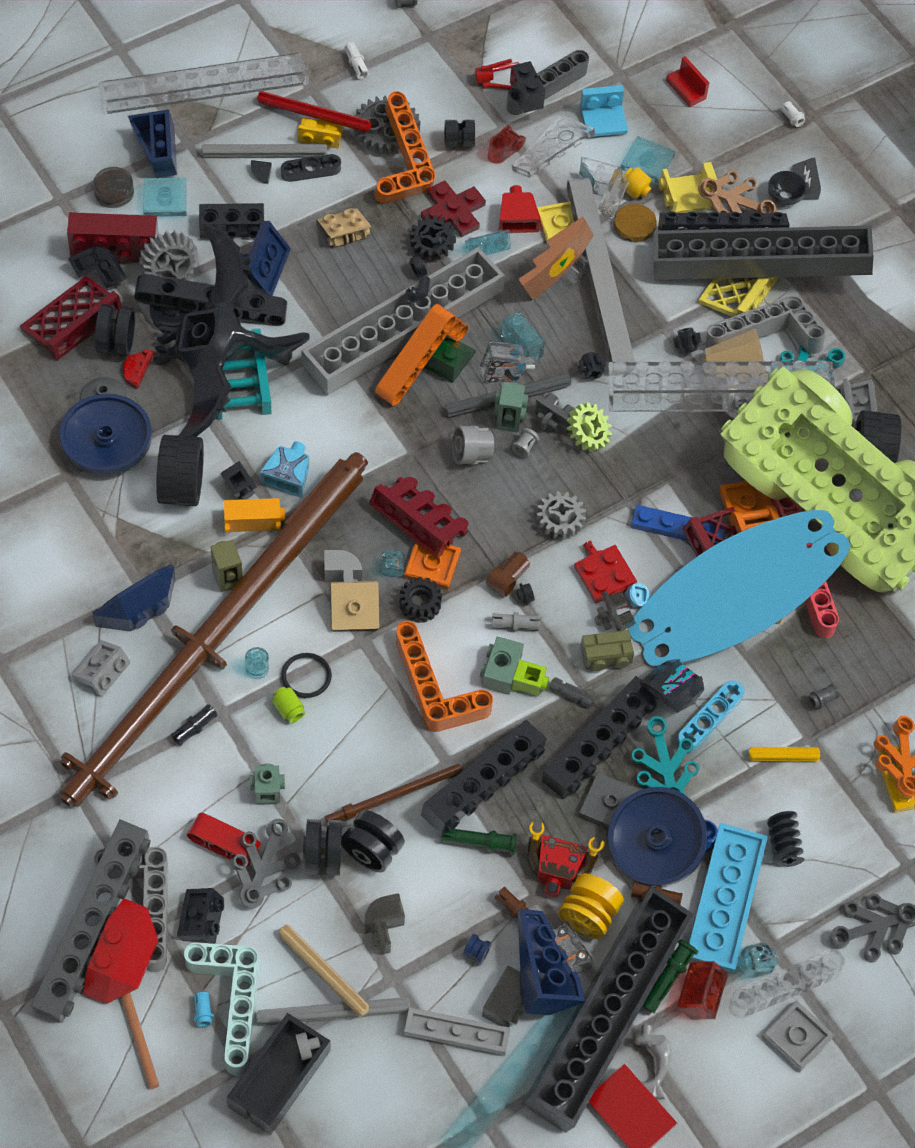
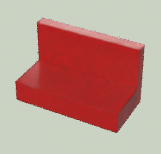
[666,56,710,107]

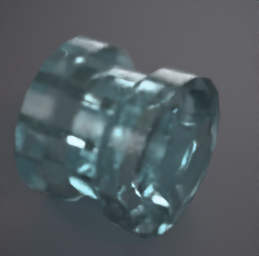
[381,550,405,577]

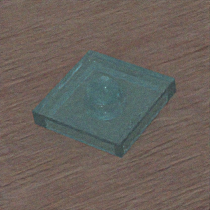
[620,136,675,184]
[143,178,187,216]

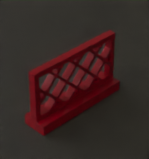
[20,276,122,360]
[682,507,738,557]

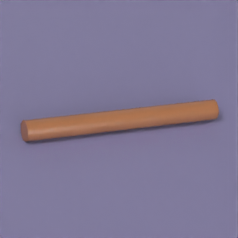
[121,993,159,1089]

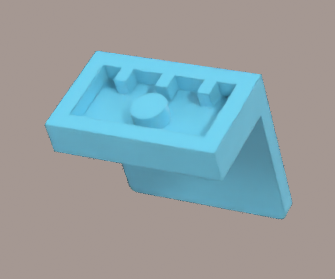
[580,85,628,137]

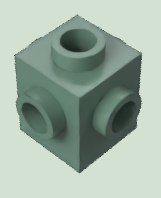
[250,763,285,804]

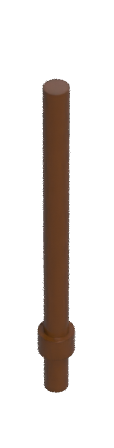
[324,763,462,824]

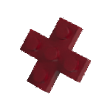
[421,180,486,237]

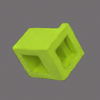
[511,659,549,696]

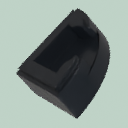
[251,160,272,184]

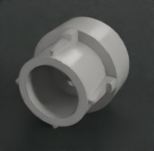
[452,426,494,464]

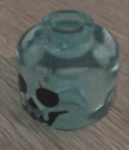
[738,942,777,978]

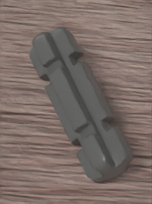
[549,677,595,708]

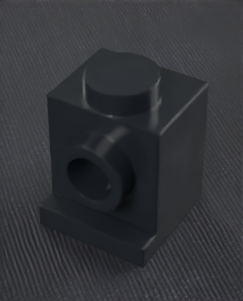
[220,461,257,500]

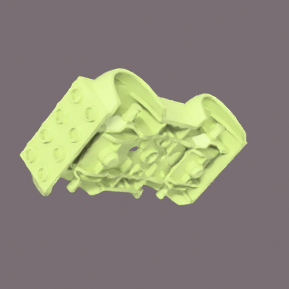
[720,366,915,593]

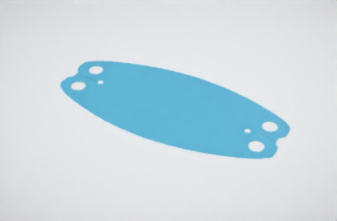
[628,510,850,666]

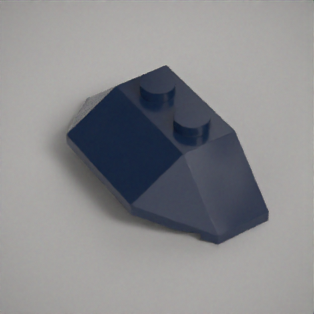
[92,564,175,632]

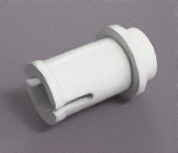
[780,101,805,127]

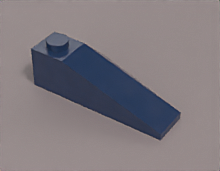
[518,909,585,1015]

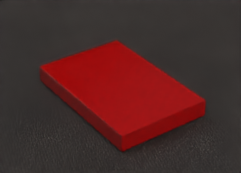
[589,1063,678,1148]

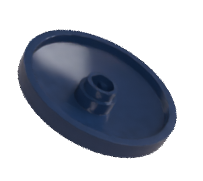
[59,394,152,475]
[608,787,708,887]

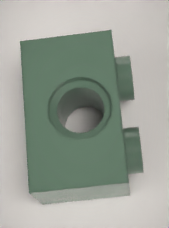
[480,636,524,695]

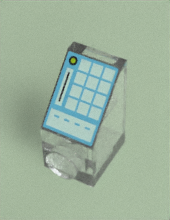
[579,157,622,199]

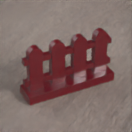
[369,477,469,559]

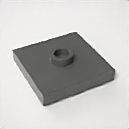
[579,773,640,829]

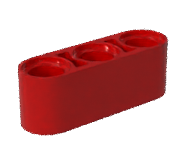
[186,812,262,867]

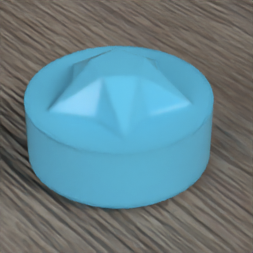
[626,583,650,607]

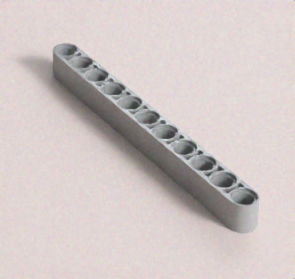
[567,178,635,373]

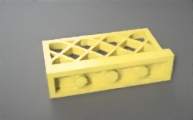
[699,277,779,317]

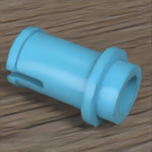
[193,992,214,1027]

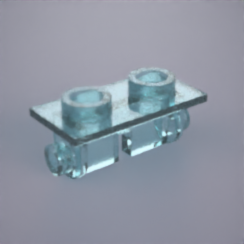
[465,229,511,255]

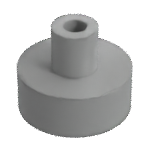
[296,1032,320,1061]

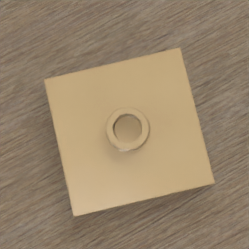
[331,581,379,630]

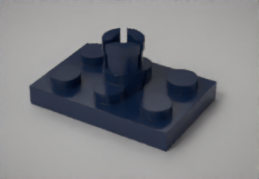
[243,220,291,296]

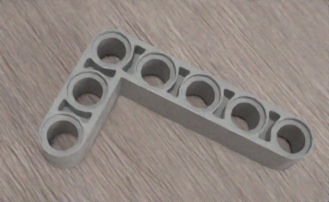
[706,296,825,354]
[94,847,168,972]

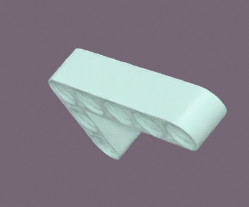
[184,943,259,1076]

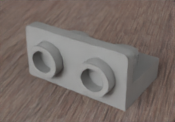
[72,640,130,696]

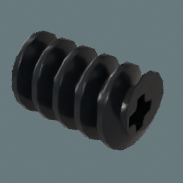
[767,811,805,867]

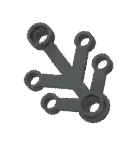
[231,819,301,909]
[829,893,915,963]

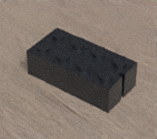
[227,1013,331,1136]

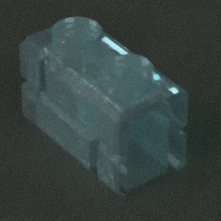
[501,311,545,365]

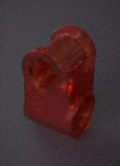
[487,125,526,164]

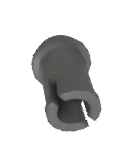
[808,684,839,709]

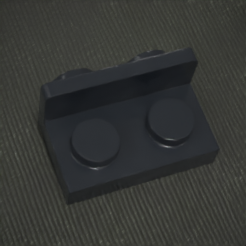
[177,888,224,944]

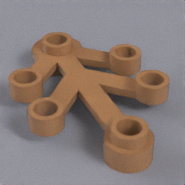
[698,170,776,229]

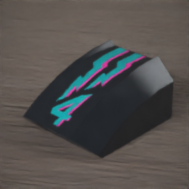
[640,659,705,713]

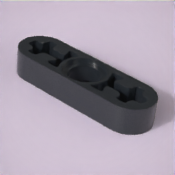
[281,154,341,182]

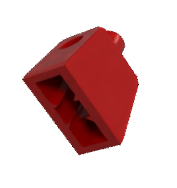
[498,185,540,233]

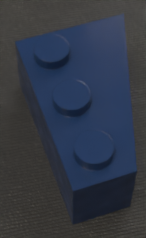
[128,109,177,178]

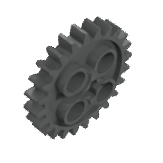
[353,95,421,155]

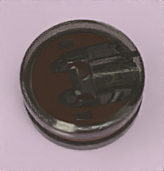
[93,167,134,208]

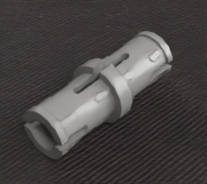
[492,612,540,631]

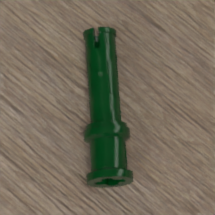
[441,829,517,856]
[642,939,699,1014]

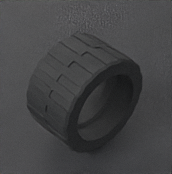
[855,410,901,463]
[156,434,204,506]

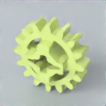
[567,402,612,452]

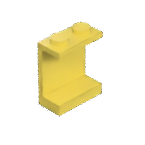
[658,162,722,213]

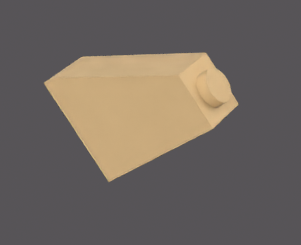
[702,329,768,384]

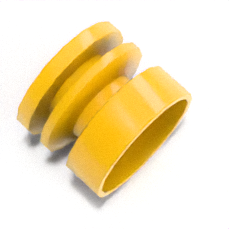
[557,873,624,940]

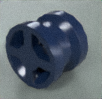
[462,934,492,965]

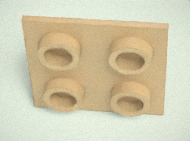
[317,209,371,247]

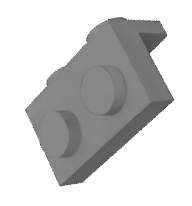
[840,378,878,426]

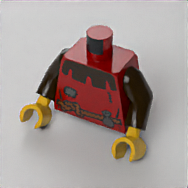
[527,821,605,898]

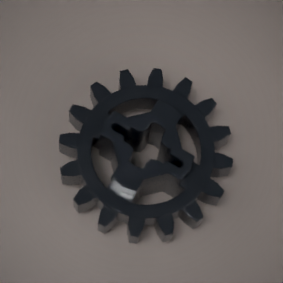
[410,215,456,261]

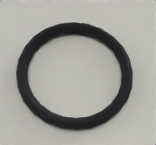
[281,653,332,698]

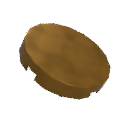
[614,204,657,242]

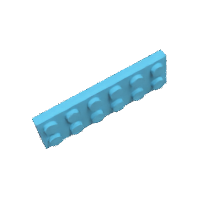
[689,823,768,973]

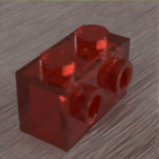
[677,961,728,1020]

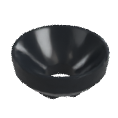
[768,171,807,205]

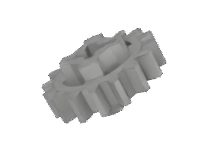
[536,491,586,539]

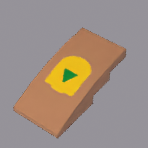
[519,216,594,300]

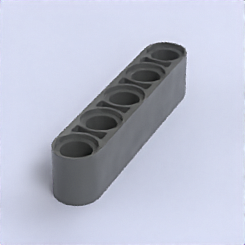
[506,50,589,115]

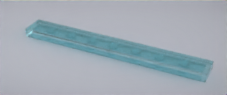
[443,1005,578,1148]

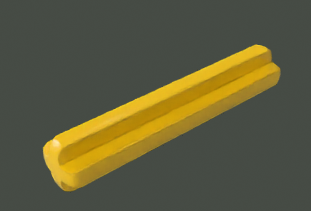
[748,746,820,762]

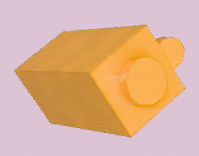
[224,498,285,533]

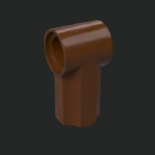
[486,552,530,597]

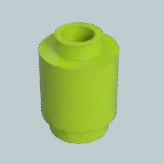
[272,687,306,724]

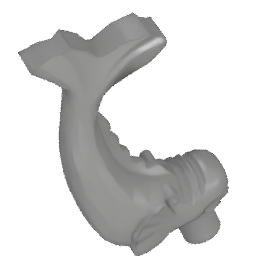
[634,1025,671,1099]

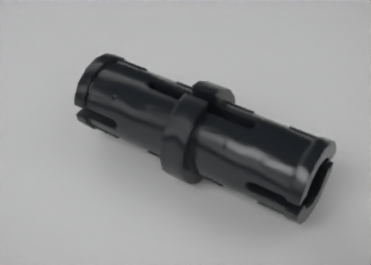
[171,704,218,746]

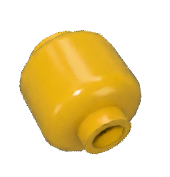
[620,167,652,199]

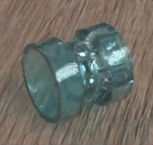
[245,647,269,679]

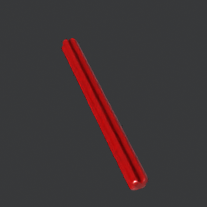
[257,91,371,132]

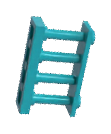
[218,328,272,420]

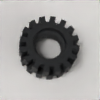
[399,577,442,623]

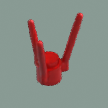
[475,59,519,90]

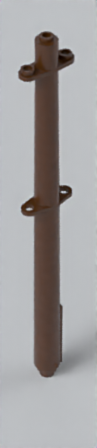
[59,452,368,807]

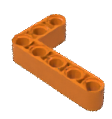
[374,91,435,204]
[375,304,469,406]
[396,621,493,732]

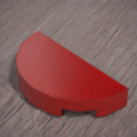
[123,349,154,389]

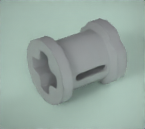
[511,428,540,458]

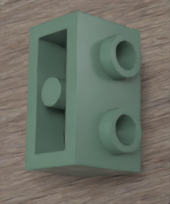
[494,382,528,432]

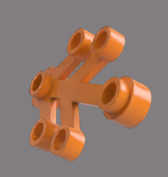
[873,716,915,798]

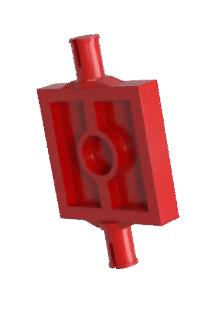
[574,541,637,609]

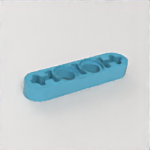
[677,680,744,752]

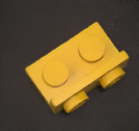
[297,117,344,149]

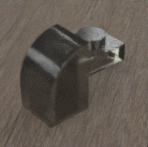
[364,893,405,955]

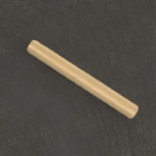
[279,924,369,1017]

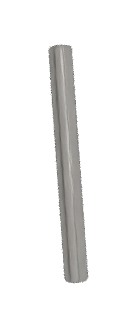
[201,144,327,157]
[257,997,410,1025]

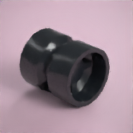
[444,120,475,147]

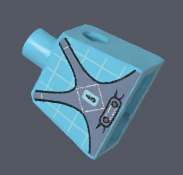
[261,441,309,498]

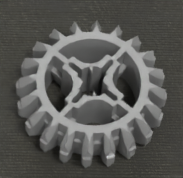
[139,230,199,280]

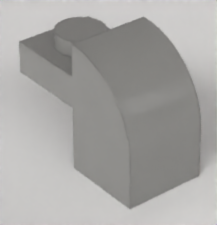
[324,550,362,582]

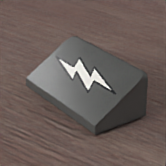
[792,157,821,200]

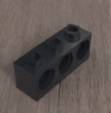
[199,203,264,238]

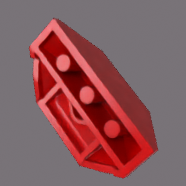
[83,898,159,1004]

